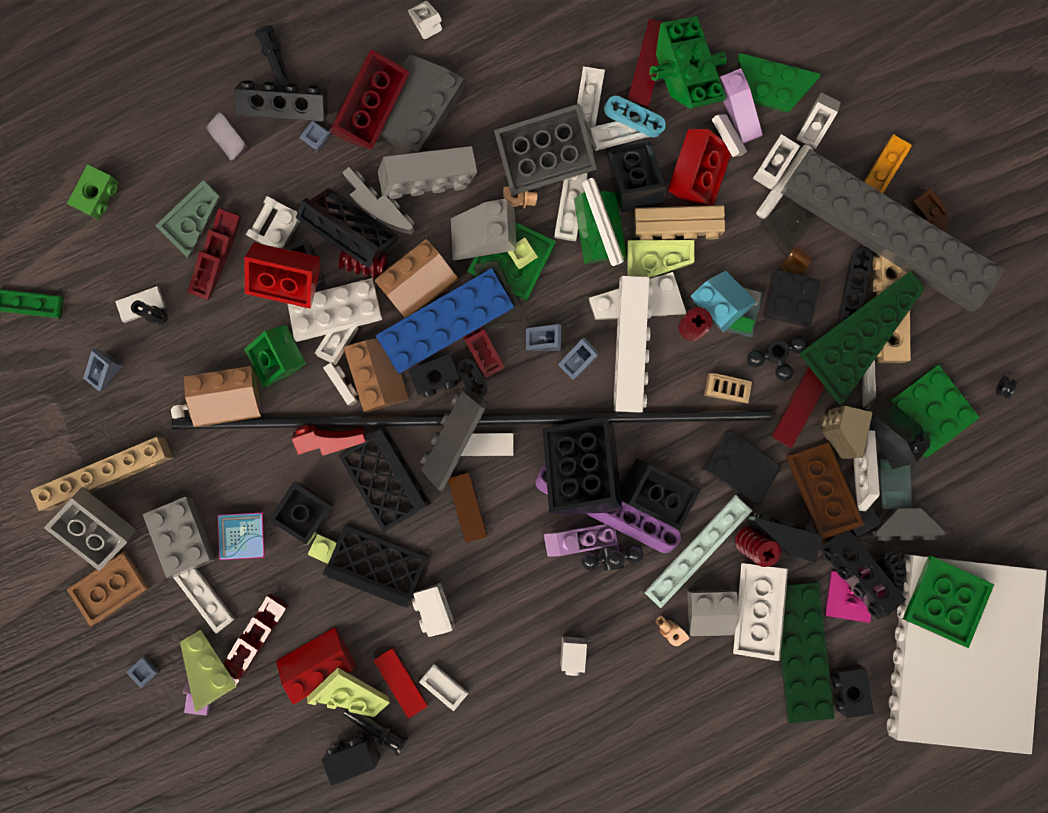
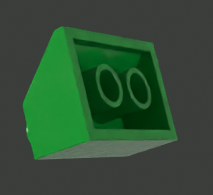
[574,191,627,264]

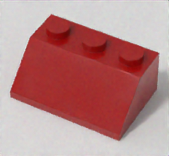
[668,129,731,206]
[244,242,320,309]
[276,627,357,705]

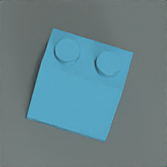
[691,271,756,333]

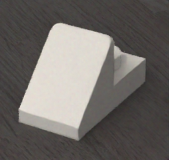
[408,0,442,39]

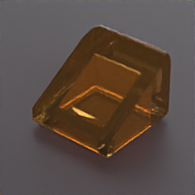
[780,247,812,275]

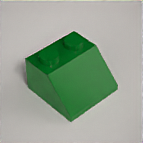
[245,325,306,388]

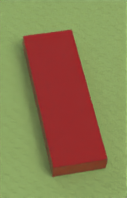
[373,648,428,719]

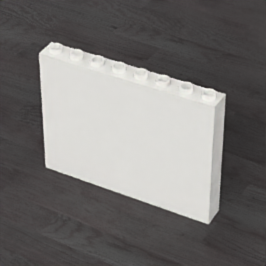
[887,554,1046,754]

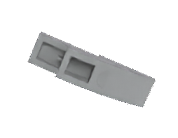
[342,167,415,235]

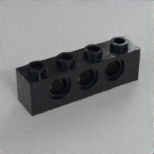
[234,80,328,121]
[819,531,907,620]

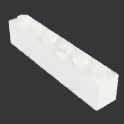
[613,276,653,412]

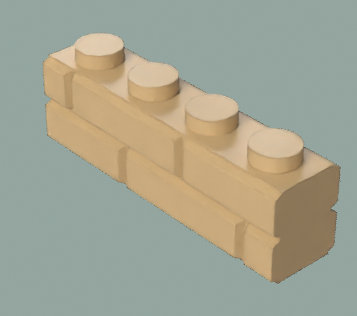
[633,205,725,240]

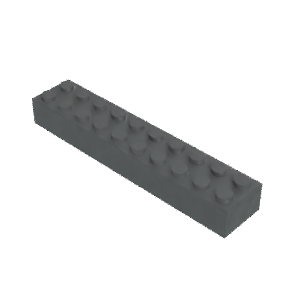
[781,149,1005,312]

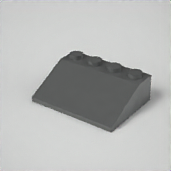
[379,54,465,154]
[494,104,597,196]
[420,388,487,491]

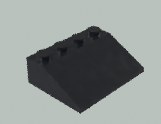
[543,416,623,514]

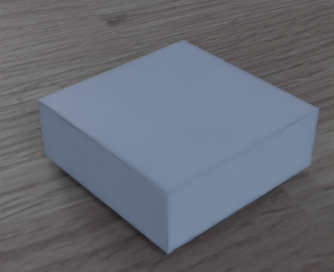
[300,121,331,152]
[126,655,160,688]

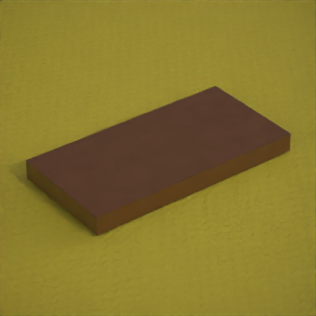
[786,442,864,539]

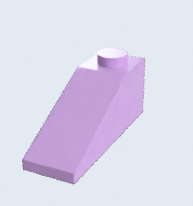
[720,68,763,144]

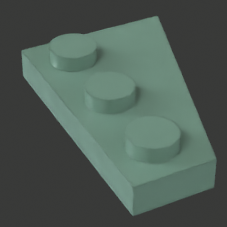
[155,180,220,258]

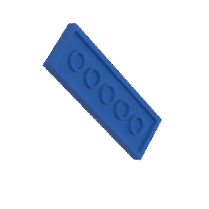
[376,268,514,374]

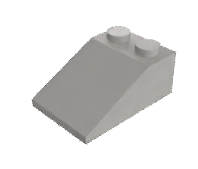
[451,199,517,261]

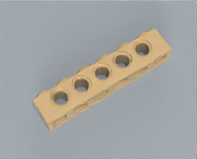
[872,252,911,363]
[31,437,173,511]

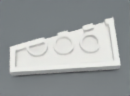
[589,272,686,320]

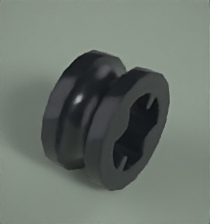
[996,376,1017,399]

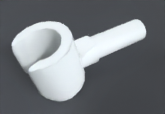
[171,404,189,419]

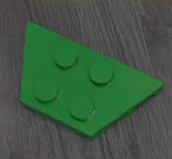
[737,53,821,113]

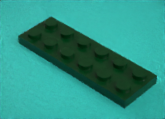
[780,582,835,723]

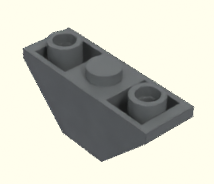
[870,508,945,541]

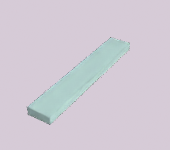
[644,495,752,608]

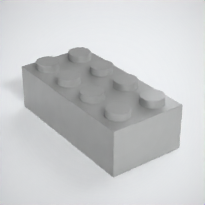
[378,146,477,199]

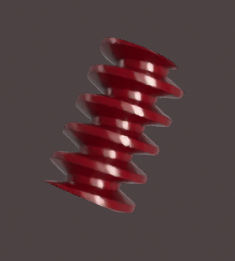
[338,251,388,279]
[678,307,712,341]
[735,526,781,567]

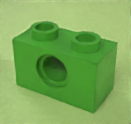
[67,164,119,220]

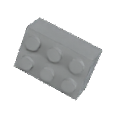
[44,487,136,571]
[143,497,216,578]

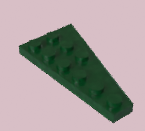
[799,271,925,407]

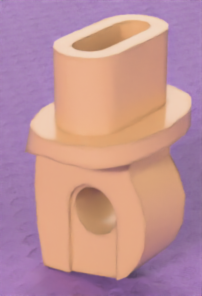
[503,187,537,208]
[655,616,689,646]

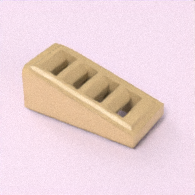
[704,373,752,404]

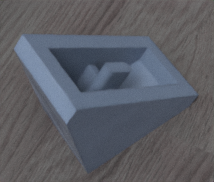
[526,324,561,351]
[558,338,600,380]
[83,348,123,392]

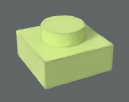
[508,238,538,269]
[308,534,337,564]

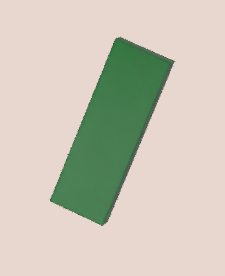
[0,289,64,319]

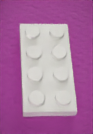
[288,278,382,342]
[733,563,788,661]

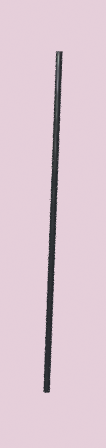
[172,410,772,430]

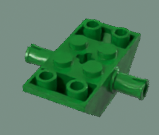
[650,16,727,109]

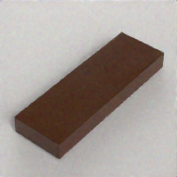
[448,473,487,543]

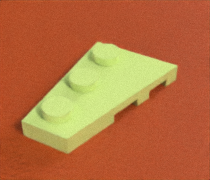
[627,240,694,278]
[180,630,236,713]
[307,668,390,717]

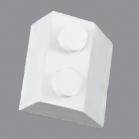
[411,583,455,637]

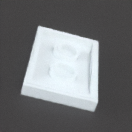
[854,430,880,511]

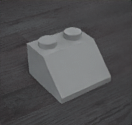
[687,589,738,636]

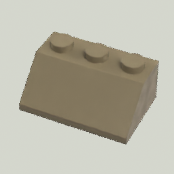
[820,406,873,460]

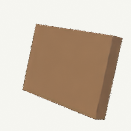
[67,551,150,627]

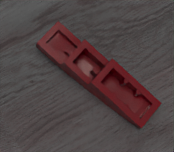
[628,19,663,108]
[187,208,242,300]
[463,326,505,378]
[770,367,824,448]
[223,593,289,685]

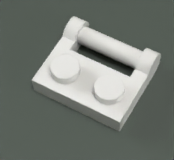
[246,196,300,248]

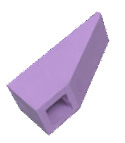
[544,524,618,556]

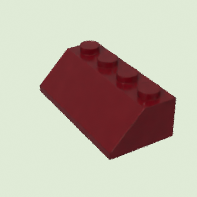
[328,49,410,150]

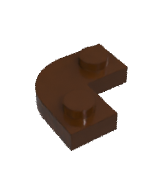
[911,188,948,232]

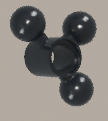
[747,336,807,381]
[581,545,643,571]

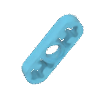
[604,96,666,137]

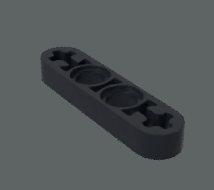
[837,247,873,325]

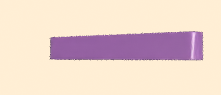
[535,467,681,553]

